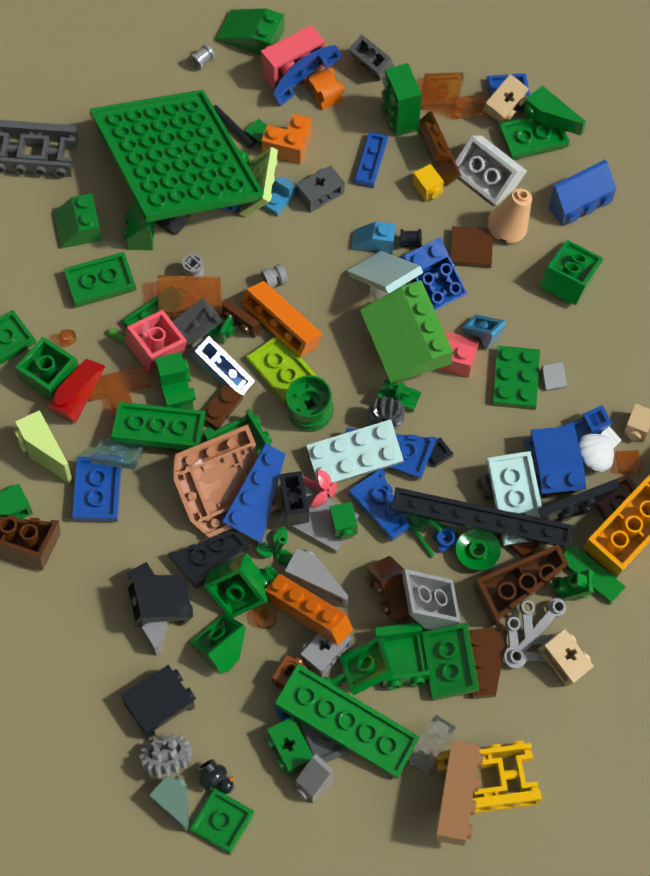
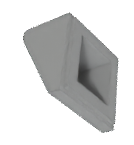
[540,362,567,391]

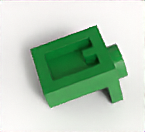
[205,316,235,344]

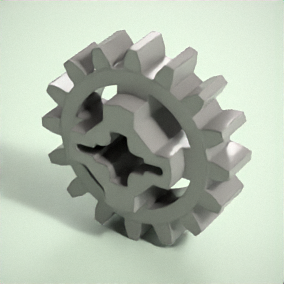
[139,733,192,778]

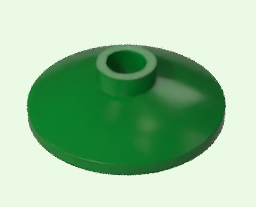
[456,529,501,571]

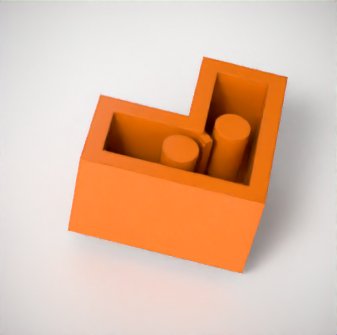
[261,114,312,165]

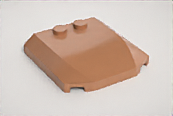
[172,425,281,538]

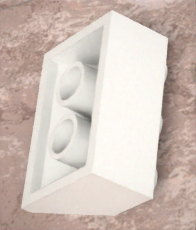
[455,136,527,205]

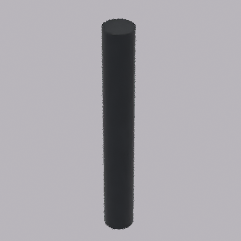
[213,105,256,149]

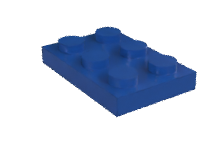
[72,456,122,522]

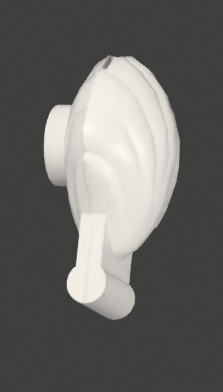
[579,427,621,472]

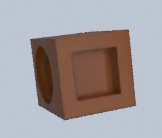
[272,655,307,690]

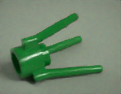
[407,514,461,558]

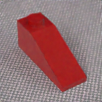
[48,359,105,423]

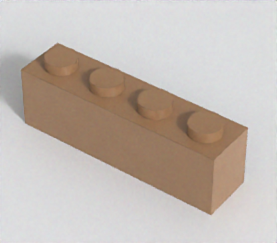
[435,740,484,846]

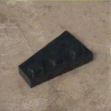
[168,529,249,589]

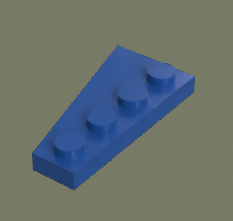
[221,443,285,543]

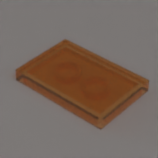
[157,275,222,317]

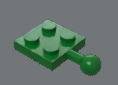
[323,636,395,695]

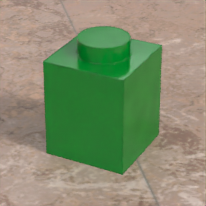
[329,501,358,540]

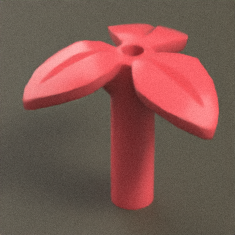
[303,469,337,507]

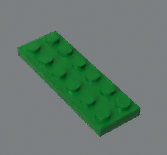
[274,664,420,779]

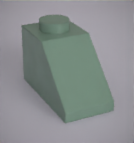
[149,775,189,832]

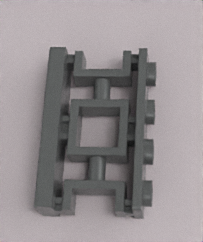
[0,120,79,178]

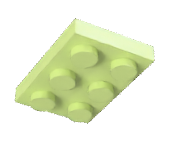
[239,147,278,217]

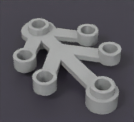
[503,598,566,669]

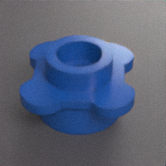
[433,527,458,552]

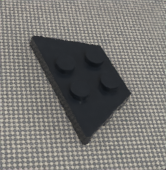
[538,479,620,523]

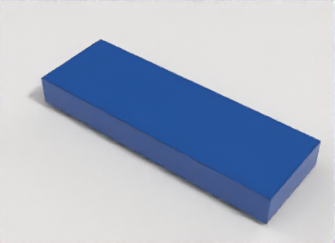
[354,132,388,189]

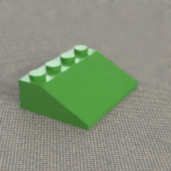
[360,280,453,384]

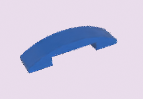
[273,45,342,106]
[523,405,612,460]

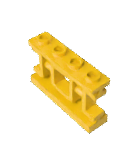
[435,741,542,814]

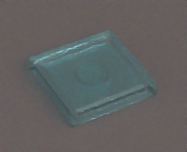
[91,437,145,470]

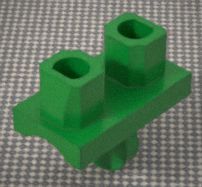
[377,379,422,413]
[552,570,594,601]

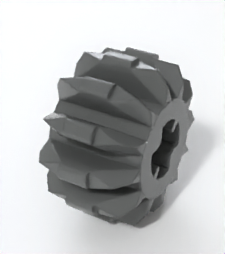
[368,396,405,429]

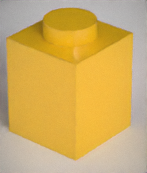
[412,164,444,202]

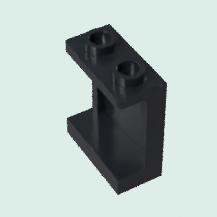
[125,575,193,628]
[121,664,196,739]

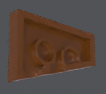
[469,626,508,699]

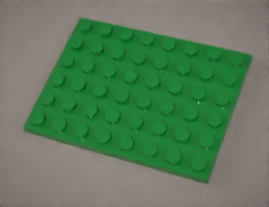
[89,90,264,223]

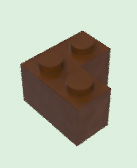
[366,556,409,621]

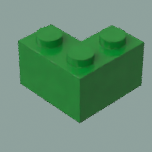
[155,352,196,410]

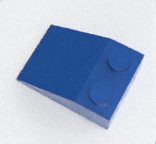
[530,425,586,495]

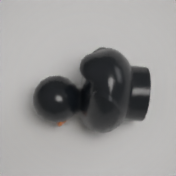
[198,759,234,794]

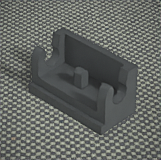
[172,298,223,347]

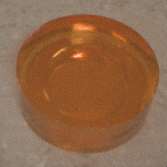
[254,605,277,629]

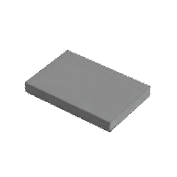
[279,485,359,553]

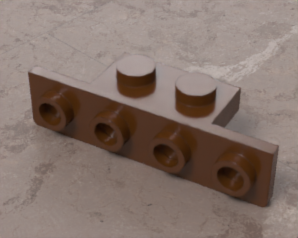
[419,111,461,186]

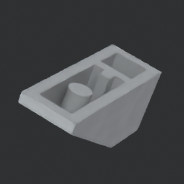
[285,548,348,608]

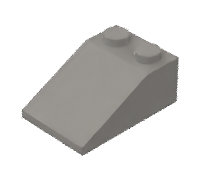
[401,569,461,630]

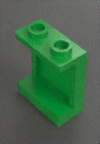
[203,409,272,455]
[374,622,430,690]

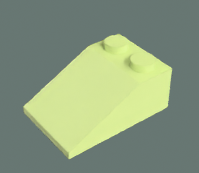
[14,410,73,484]

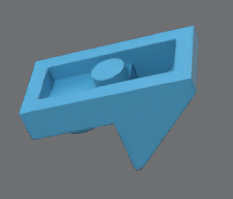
[262,177,297,217]
[462,314,506,349]

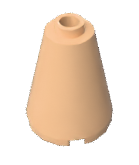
[487,188,532,243]

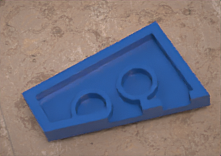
[348,469,409,542]

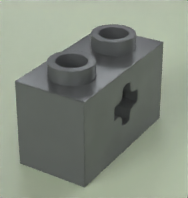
[349,34,394,80]
[297,165,345,213]

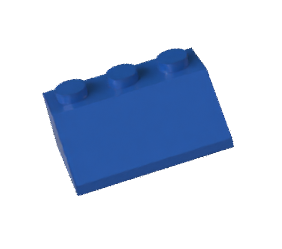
[549,159,616,226]

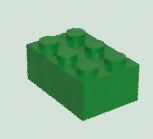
[381,63,422,137]

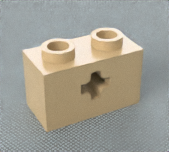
[483,74,529,123]
[538,629,594,686]

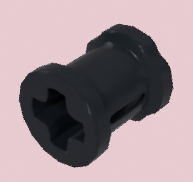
[400,229,422,247]

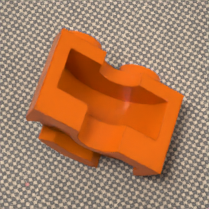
[303,67,345,110]

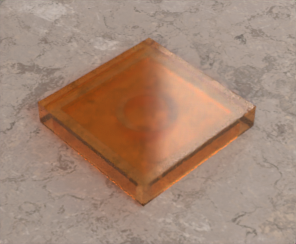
[421,72,464,109]

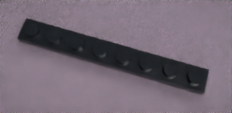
[391,487,574,549]

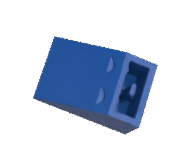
[399,237,468,310]

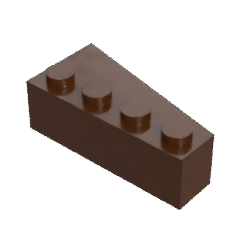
[0,515,61,571]
[473,544,568,626]

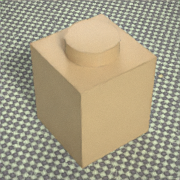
[623,403,650,442]

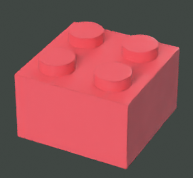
[124,310,187,373]

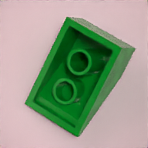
[216,8,285,55]
[539,240,604,305]

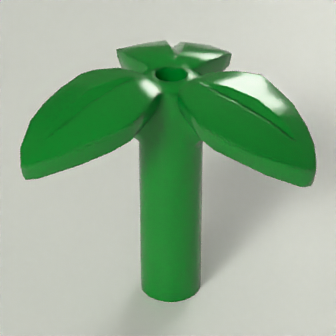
[256,527,292,565]

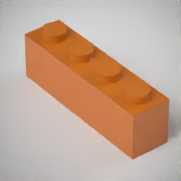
[241,281,323,357]
[265,574,353,646]

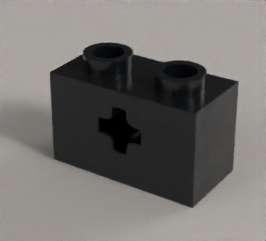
[279,471,309,526]

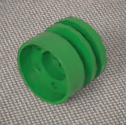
[286,375,334,432]

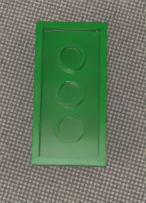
[111,402,206,450]

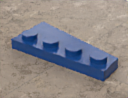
[345,428,437,479]

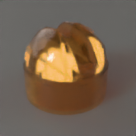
[60,329,77,347]

